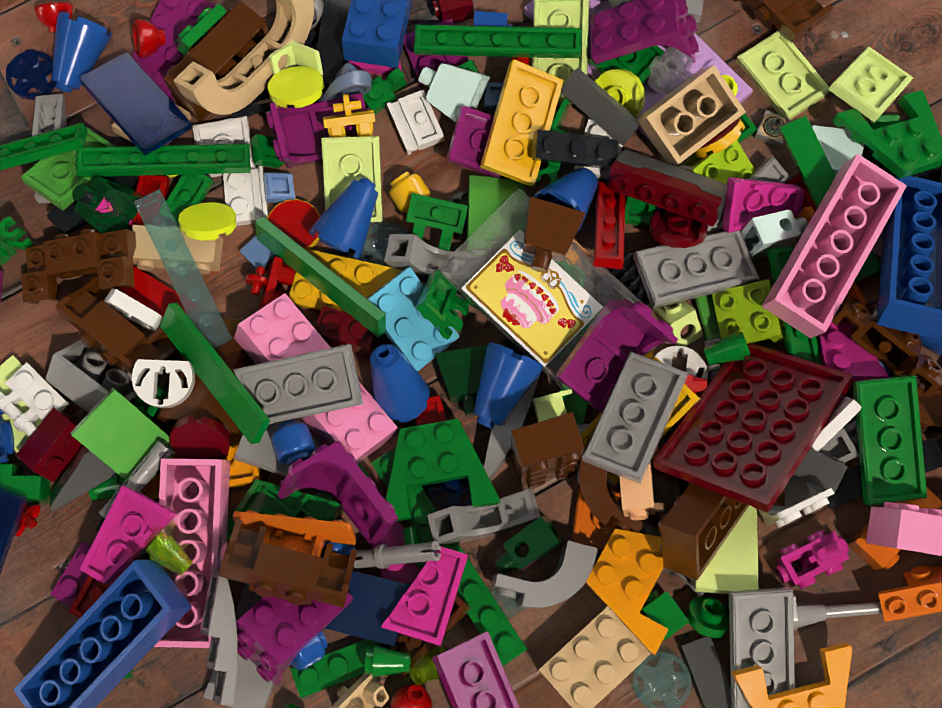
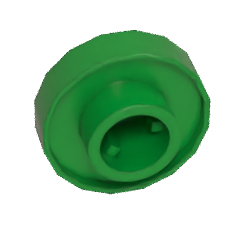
[686,596,730,638]

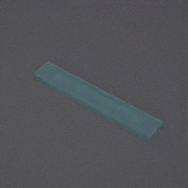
[134,189,232,348]

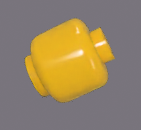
[389,171,431,213]

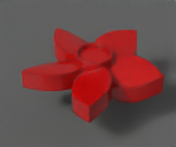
[11,504,41,537]

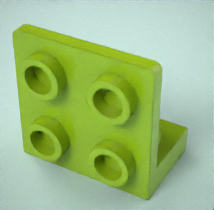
[679,140,756,184]
[712,279,784,344]

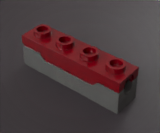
[608,149,728,226]

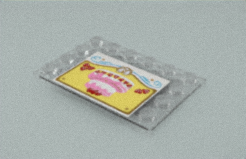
[438,188,641,390]

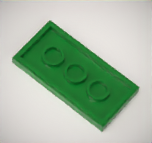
[852,375,927,505]

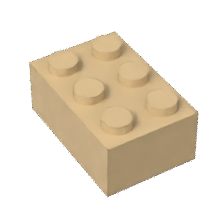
[636,65,746,165]
[538,606,651,708]

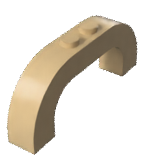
[173,0,314,115]

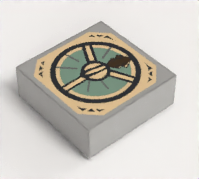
[754,110,792,148]

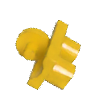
[323,94,376,137]

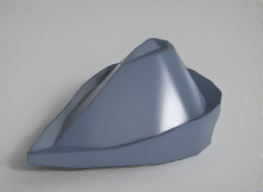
[317,63,373,103]

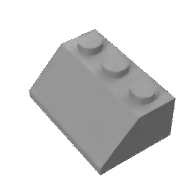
[45,340,158,413]

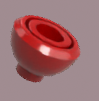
[34,2,73,33]
[132,19,166,58]
[390,684,433,708]

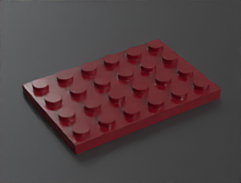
[653,343,853,513]

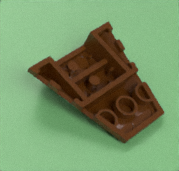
[151,315,254,437]

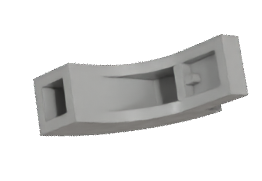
[384,234,492,287]
[427,489,540,545]
[491,541,598,609]

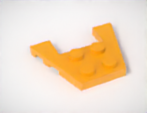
[586,529,668,656]
[731,642,852,708]

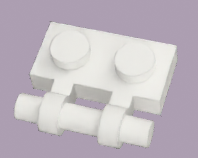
[0,363,69,437]

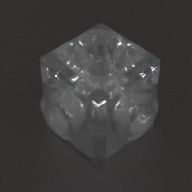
[648,46,694,94]

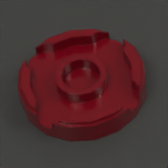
[649,210,708,248]
[169,416,231,460]

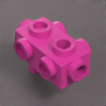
[775,530,850,590]

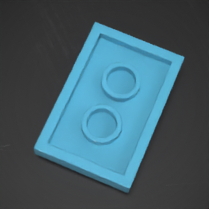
[366,267,460,371]

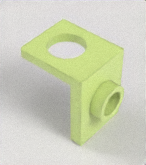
[269,40,323,75]
[652,301,703,347]
[532,389,572,422]

